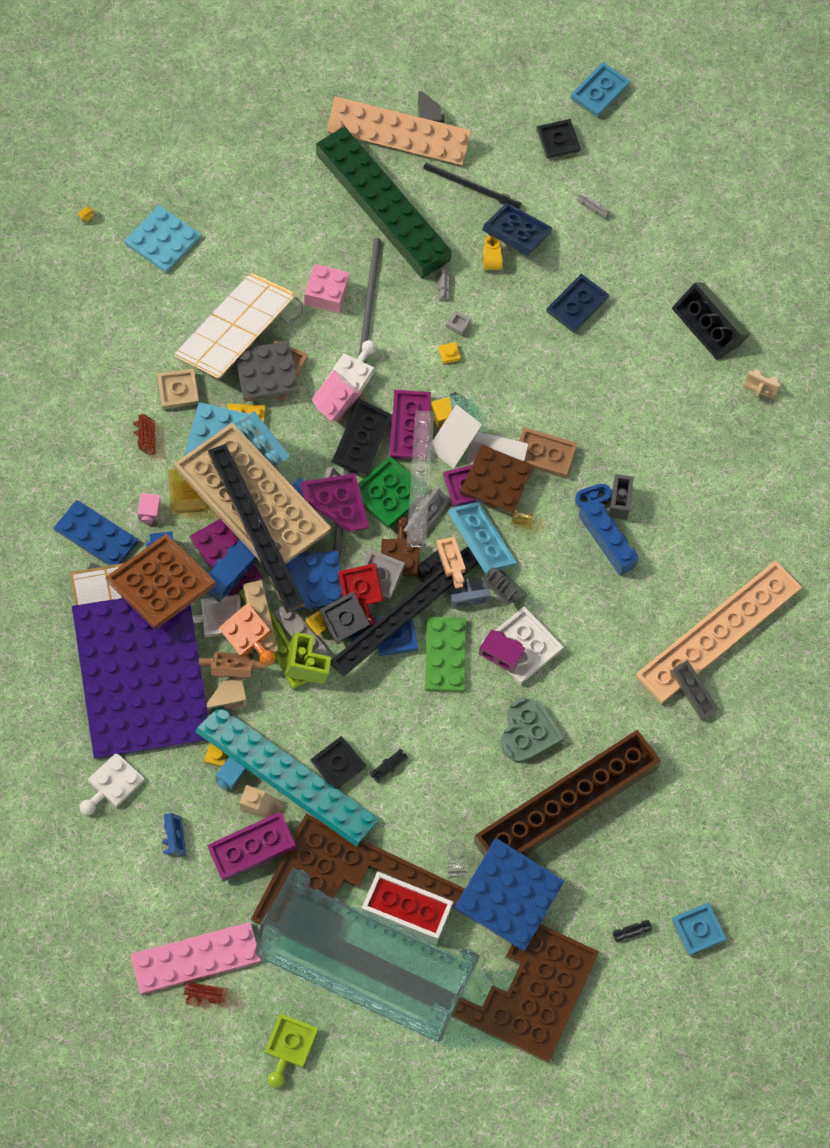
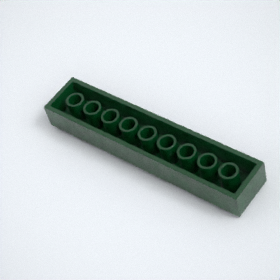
[316,126,452,279]

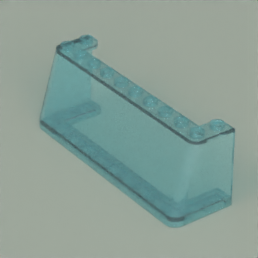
[255,868,480,1042]

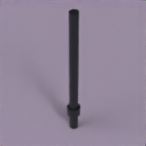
[423,163,523,209]

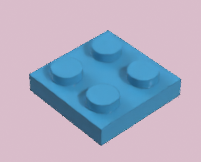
[671,902,726,956]

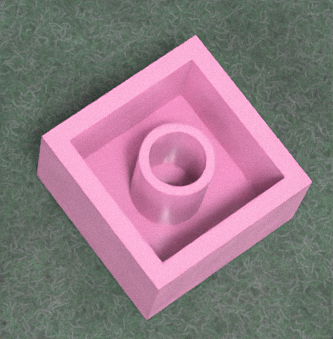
[304,264,350,313]

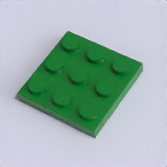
[358,457,430,529]

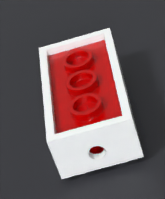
[361,872,453,945]

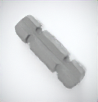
[577,193,610,218]
[438,267,450,301]

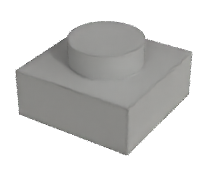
[446,310,471,336]

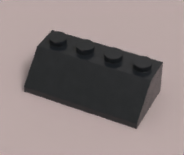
[672,282,750,360]

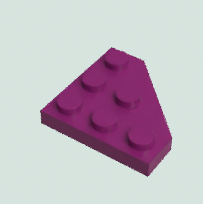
[301,473,369,532]

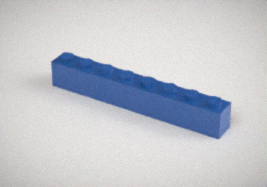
[206,477,304,603]

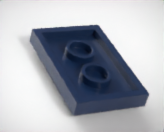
[546,273,609,333]

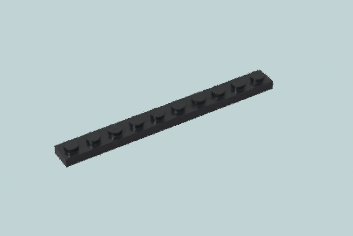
[208,444,305,613]
[330,546,479,677]

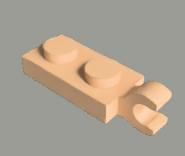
[436,537,466,589]

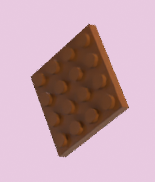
[105,534,216,630]

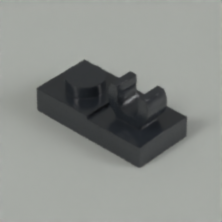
[417,550,443,583]

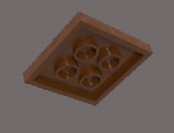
[460,445,534,515]

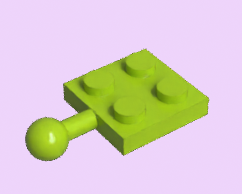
[264,1013,318,1088]

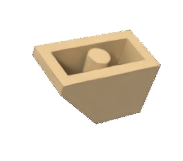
[207,677,247,714]
[239,785,284,819]

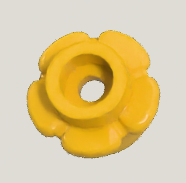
[78,206,95,222]

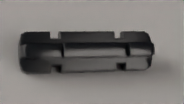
[612,920,652,942]

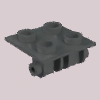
[481,567,528,605]

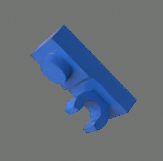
[162,813,186,856]

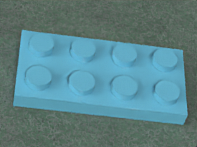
[448,502,517,574]

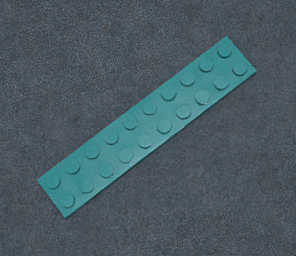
[196,706,379,847]

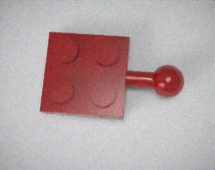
[338,563,384,631]

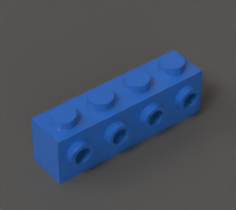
[579,499,638,576]

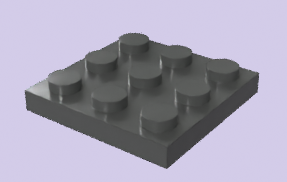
[236,341,299,402]

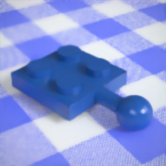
[350,617,418,656]

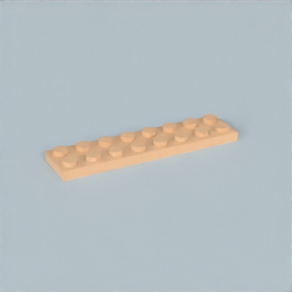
[327,96,472,165]

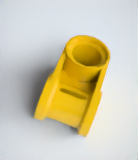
[483,235,502,270]

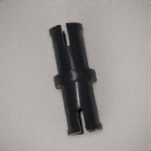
[369,749,408,783]

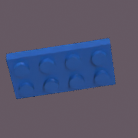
[54,500,138,566]

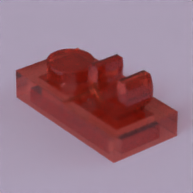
[133,414,156,455]
[184,982,228,1007]

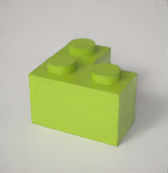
[285,632,331,684]

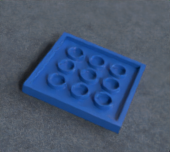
[454,838,565,951]

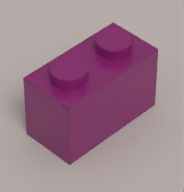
[479,629,525,673]

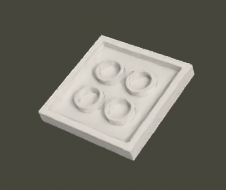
[481,606,563,685]

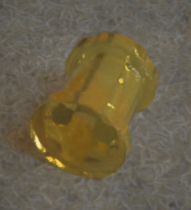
[511,508,534,529]

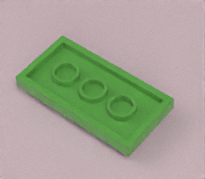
[425,616,466,692]

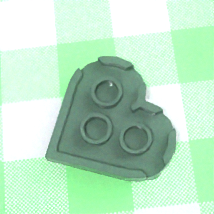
[501,697,565,762]

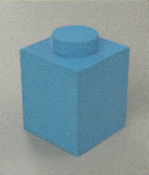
[215,757,246,792]

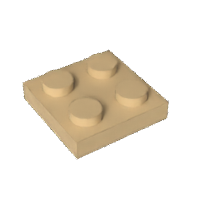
[157,368,199,409]

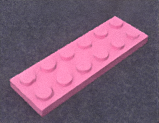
[131,922,261,995]

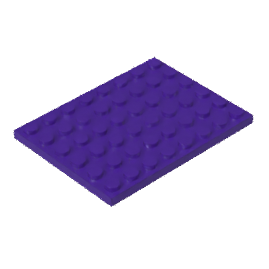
[72,598,209,759]

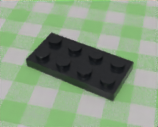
[331,399,392,478]

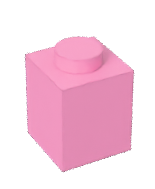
[137,493,161,525]

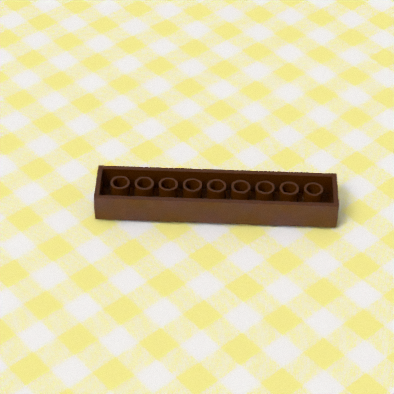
[474,729,661,856]

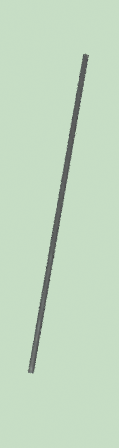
[333,238,381,560]

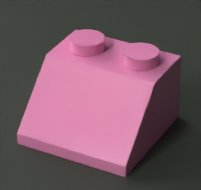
[312,370,362,422]

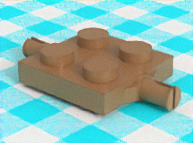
[199,652,266,679]

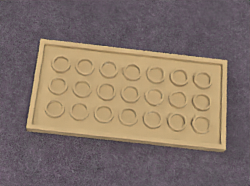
[173,423,331,565]

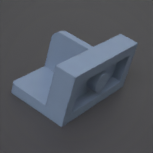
[448,579,491,609]

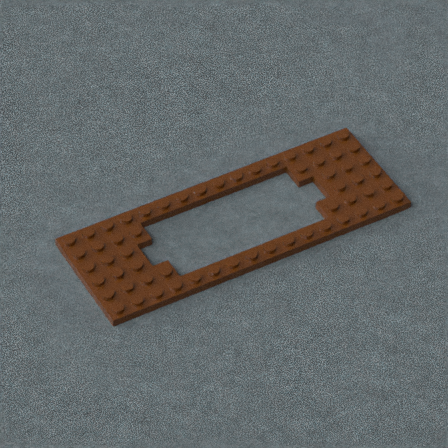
[251,814,599,1063]

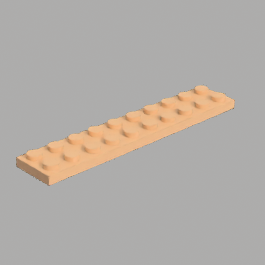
[635,560,802,705]

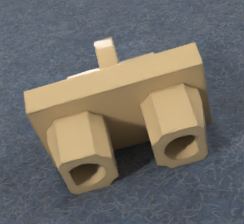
[743,369,780,400]

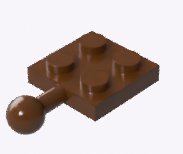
[381,516,421,576]

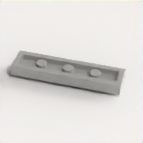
[273,606,334,660]

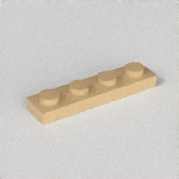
[243,580,278,657]

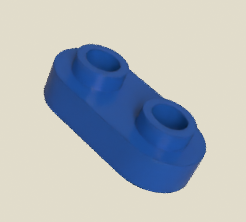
[575,483,612,508]

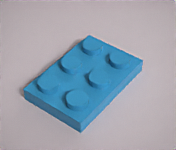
[570,62,630,118]

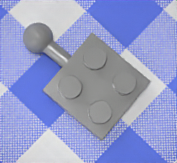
[363,549,406,615]

